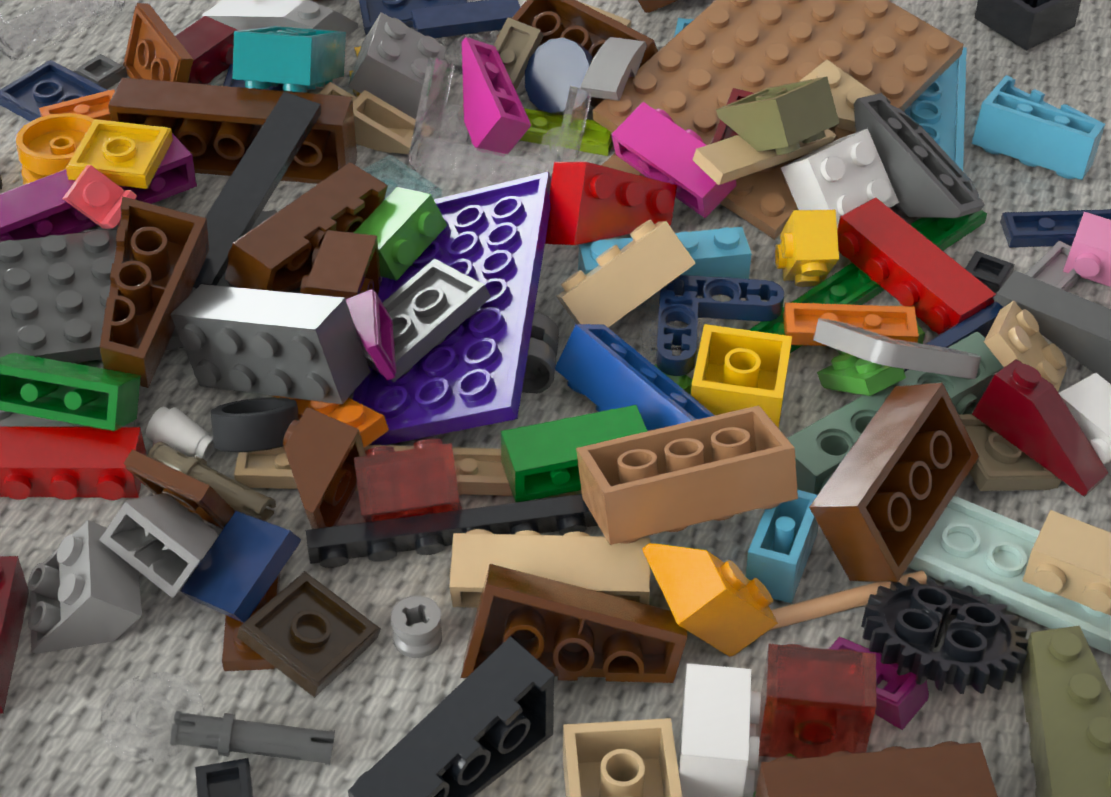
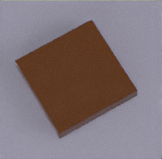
[123,449,235,529]

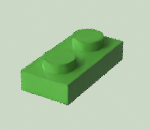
[817,353,906,396]

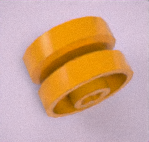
[16,113,94,185]

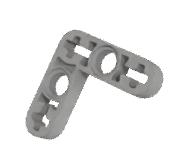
[813,318,981,379]

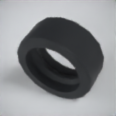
[211,397,299,452]

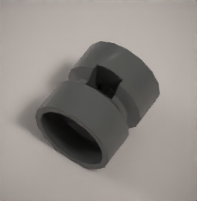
[522,312,559,394]

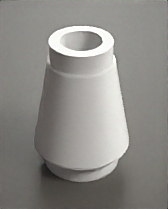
[146,406,216,461]

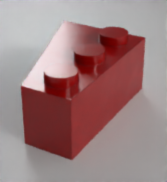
[545,162,677,245]

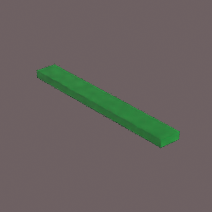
[749,210,987,353]

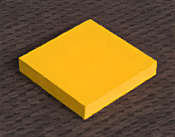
[66,119,173,189]

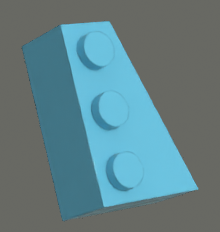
[971,75,1105,180]

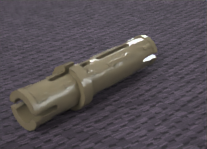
[147,442,276,522]

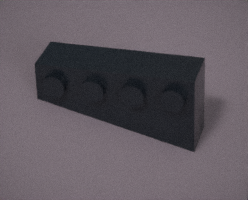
[348,636,554,797]

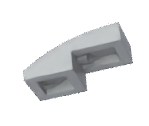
[580,37,647,101]

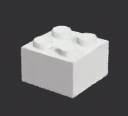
[781,128,899,228]
[678,663,761,797]

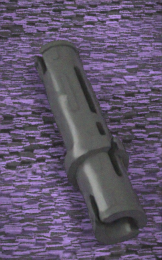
[170,710,335,765]

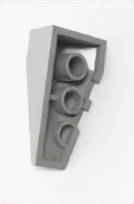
[202,0,358,38]

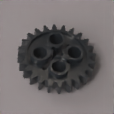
[861,577,1028,694]

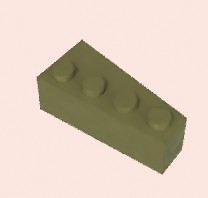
[1020,626,1111,797]

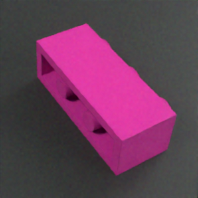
[612,102,737,218]

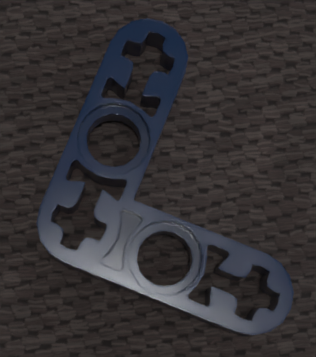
[656,275,785,376]

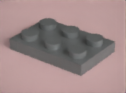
[358,258,491,382]

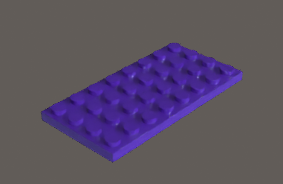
[352,172,552,445]

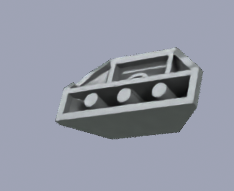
[854,93,985,218]

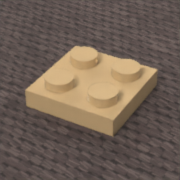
[984,301,1067,392]

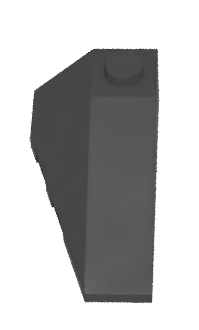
[993,270,1111,384]

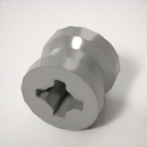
[391,596,442,658]

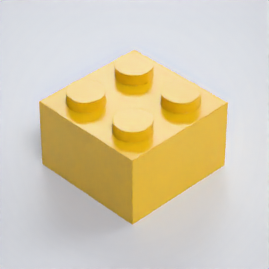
[691,324,792,428]

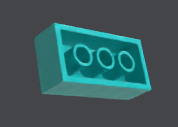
[233,26,346,92]

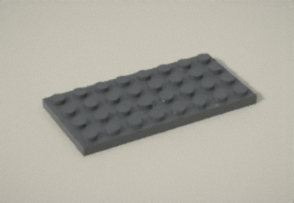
[0,210,301,363]

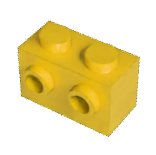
[775,209,839,287]

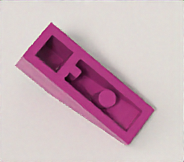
[462,37,531,157]

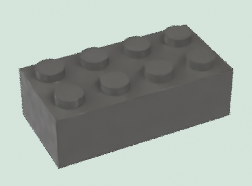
[170,284,370,404]

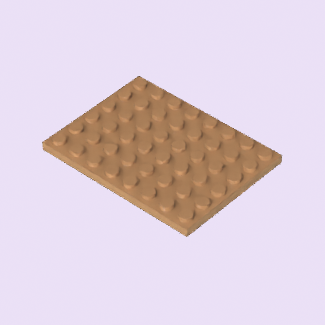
[593,0,964,240]

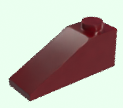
[972,359,1108,497]

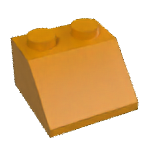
[642,543,778,657]

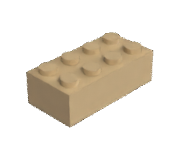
[563,718,682,797]

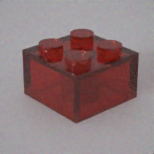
[354,439,464,522]
[758,644,877,759]

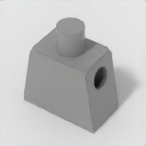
[99,494,218,598]

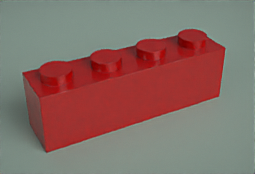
[837,197,996,335]
[0,426,147,500]

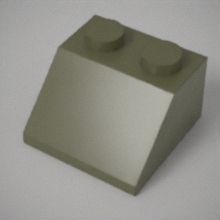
[716,76,839,155]

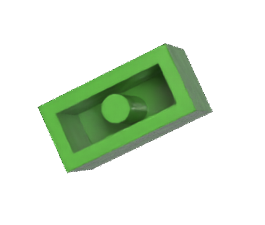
[354,187,447,281]

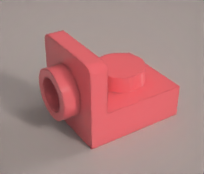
[62,165,137,229]

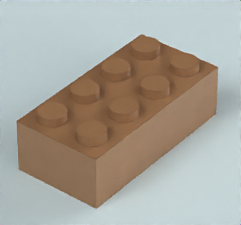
[576,405,798,545]

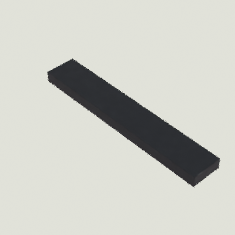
[193,92,321,289]

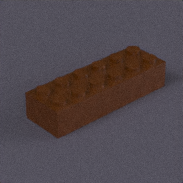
[108,78,357,184]

